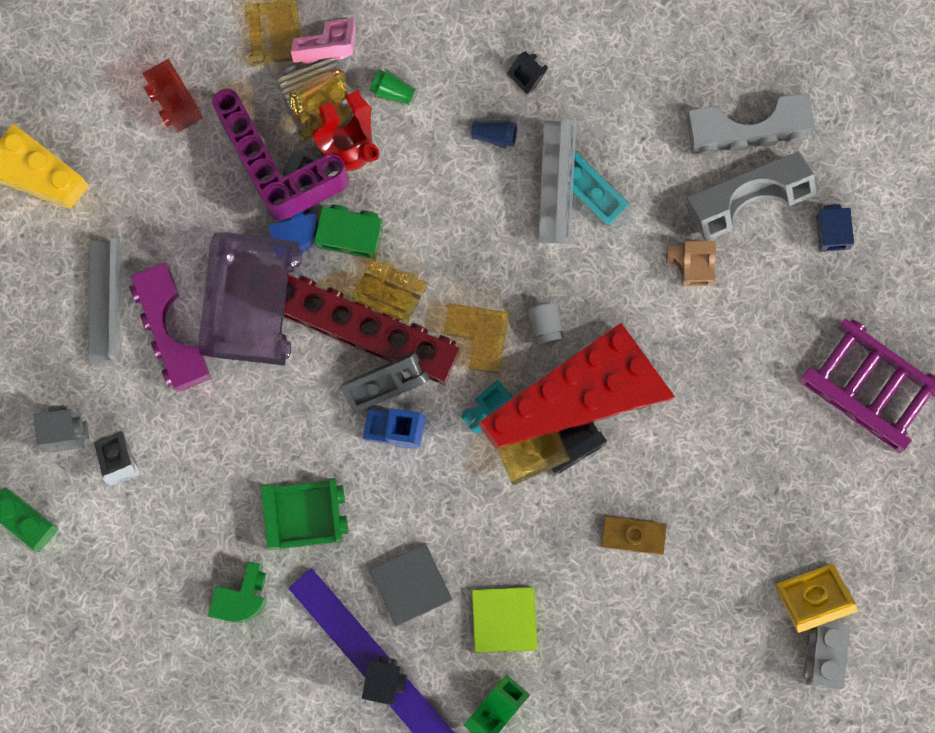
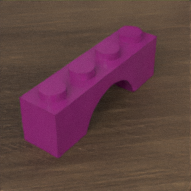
[129,262,212,392]

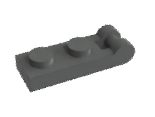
[340,351,430,413]

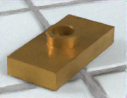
[601,516,667,555]

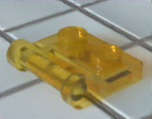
[244,0,301,66]

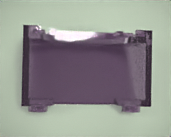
[198,232,302,366]

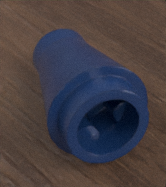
[471,119,517,149]

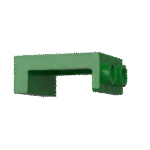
[261,478,348,551]

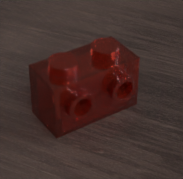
[142,58,203,133]

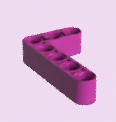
[212,89,349,220]

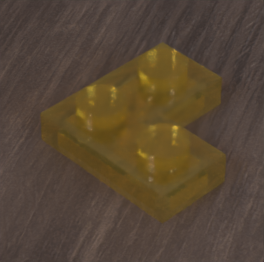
[444,303,509,374]

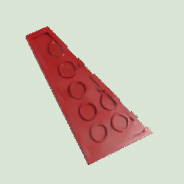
[478,323,675,449]

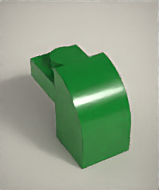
[208,561,267,623]
[463,675,530,733]

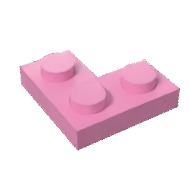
[291,18,356,63]

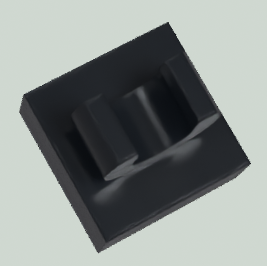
[507,51,548,94]

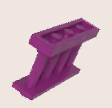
[799,318,935,453]

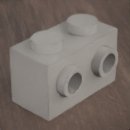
[804,622,850,689]

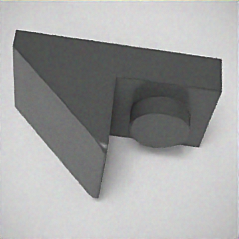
[94,431,140,486]

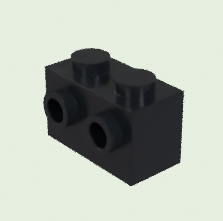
[362,656,408,706]

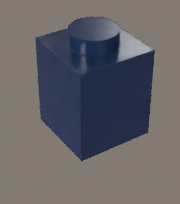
[816,204,854,252]

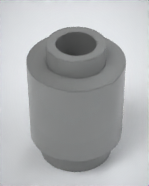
[527,298,563,345]

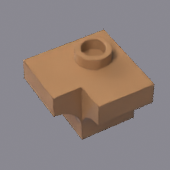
[666,240,716,287]

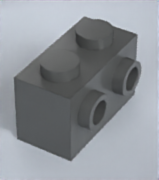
[33,405,89,453]

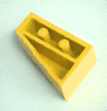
[0,123,89,209]

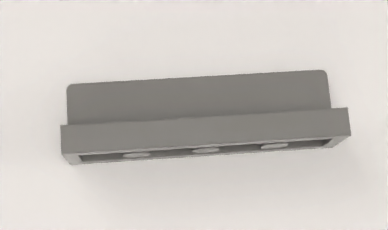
[88,237,122,363]

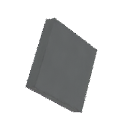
[370,543,452,627]

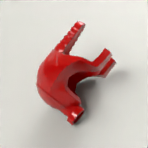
[311,90,380,171]

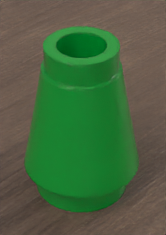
[369,69,416,105]

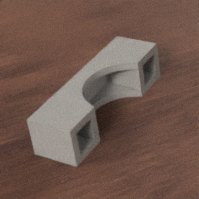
[687,93,815,155]
[687,151,817,241]

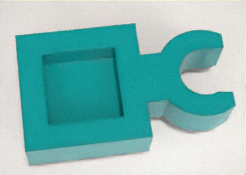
[461,379,513,434]

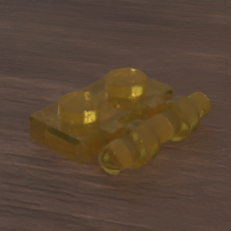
[289,68,353,141]
[352,259,428,323]

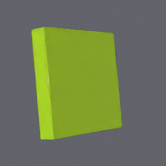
[472,587,538,653]

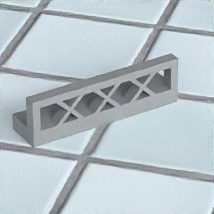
[539,119,576,244]

